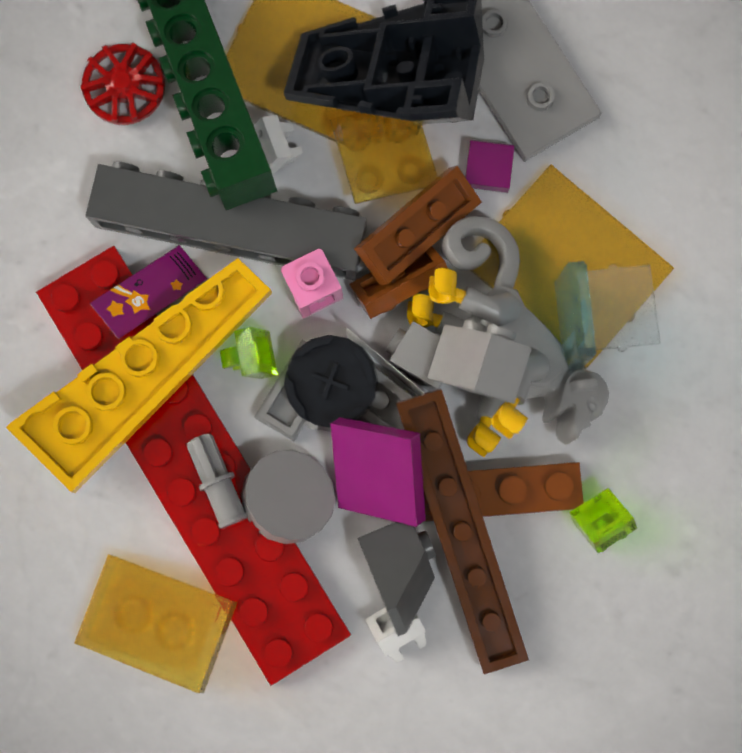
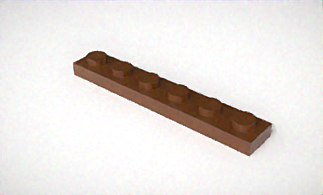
[396,388,529,675]

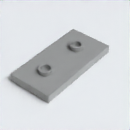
[479,0,602,162]

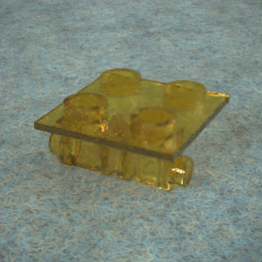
[330,113,438,204]

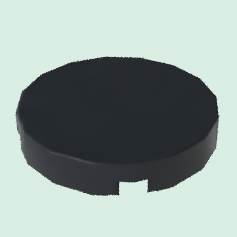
[284,335,378,428]

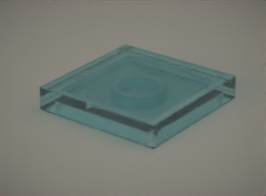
[555,261,596,370]

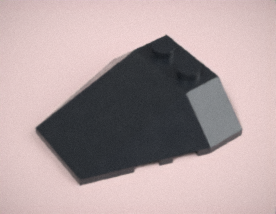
[284,0,484,124]

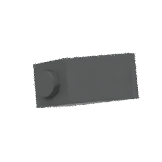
[358,522,437,636]

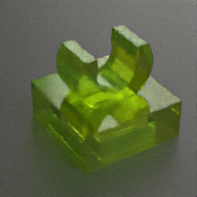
[220,327,278,379]
[569,488,638,553]

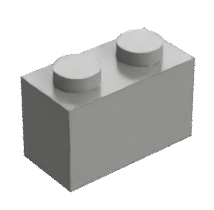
[428,320,532,404]

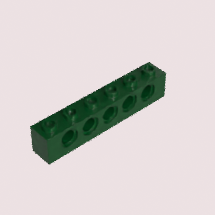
[137,0,278,210]

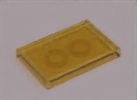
[74,554,237,694]

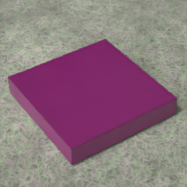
[330,417,426,527]

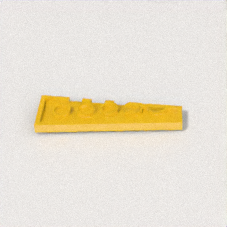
[6,258,272,493]

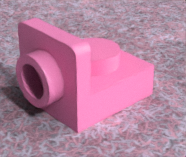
[281,249,343,319]

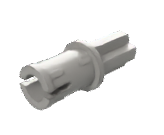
[187,434,248,529]

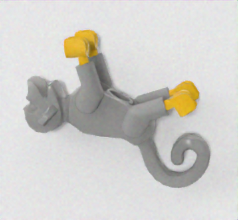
[407,216,609,457]

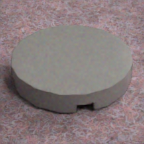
[241,450,335,544]

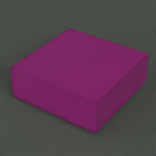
[465,140,515,193]

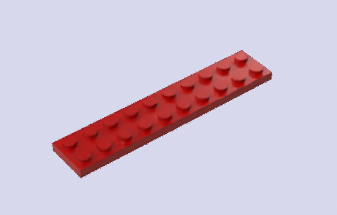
[36,245,352,686]

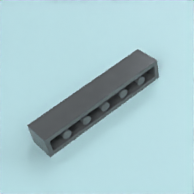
[85,161,367,281]

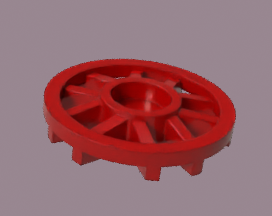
[81,42,165,125]

